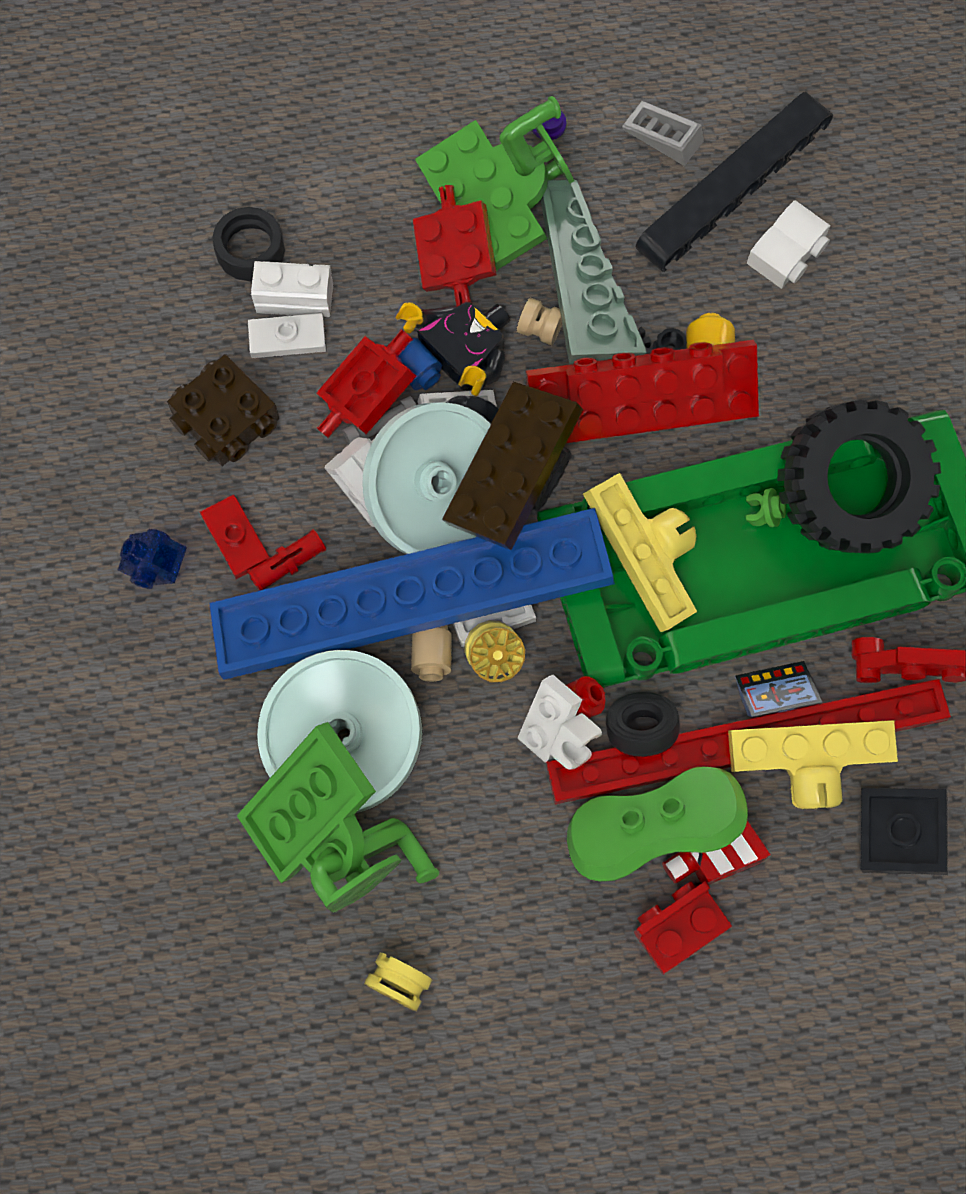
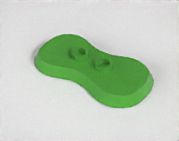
[567,767,748,881]

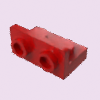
[634,881,732,975]

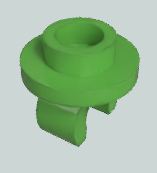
[746,488,786,527]

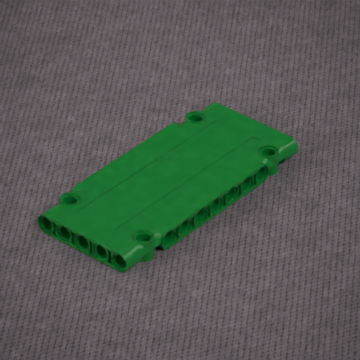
[537,409,966,688]

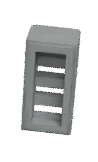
[622,101,704,166]

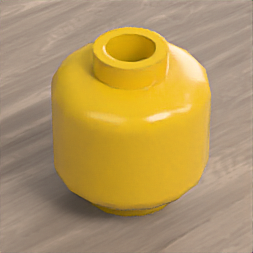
[686,313,735,349]

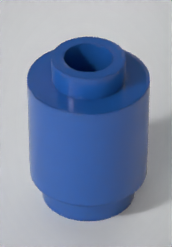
[398,334,442,390]

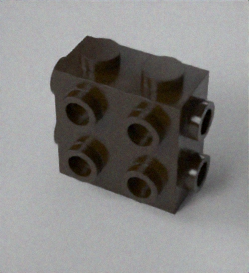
[167,354,280,467]

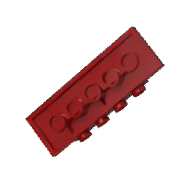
[525,340,759,443]

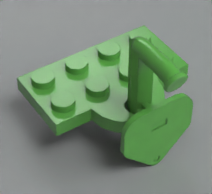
[415,96,574,271]
[237,722,439,913]

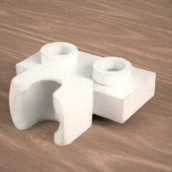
[518,675,602,770]

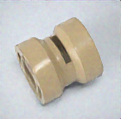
[517,297,562,346]

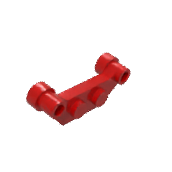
[851,637,966,683]

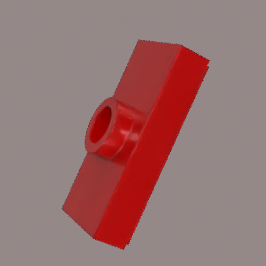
[200,494,270,580]

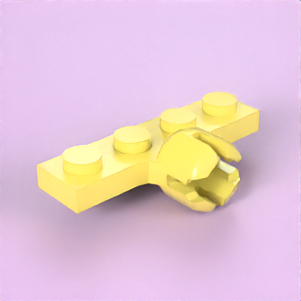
[583,473,697,632]
[728,721,898,809]

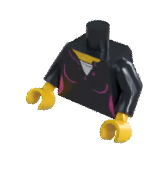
[395,302,510,396]

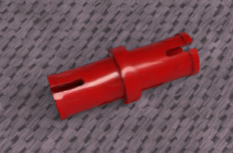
[247,529,326,591]

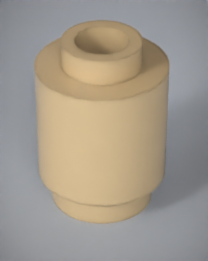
[411,625,452,682]

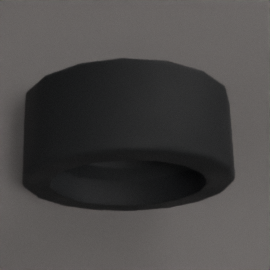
[212,207,285,281]

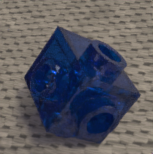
[117,529,187,589]

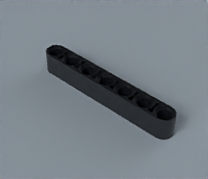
[636,91,833,272]

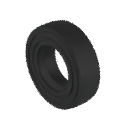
[606,692,680,757]

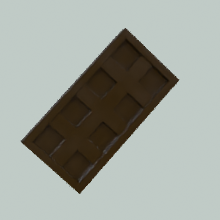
[442,381,583,550]

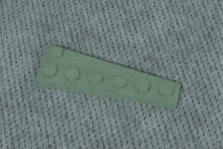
[541,180,646,365]

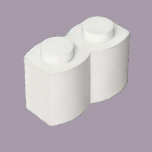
[747,200,831,289]

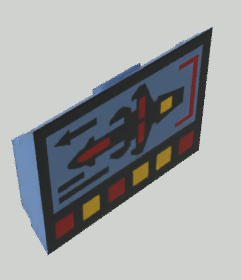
[735,661,822,717]

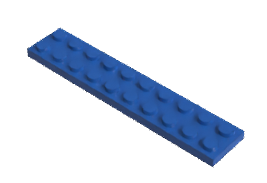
[209,508,615,680]

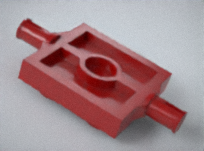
[413,185,497,306]
[316,329,416,439]

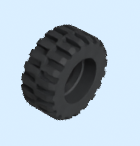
[777,400,941,553]

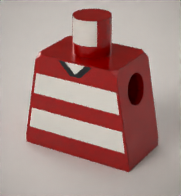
[662,821,771,885]

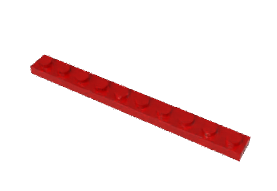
[546,679,951,805]

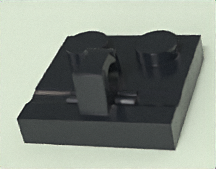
[860,788,948,875]

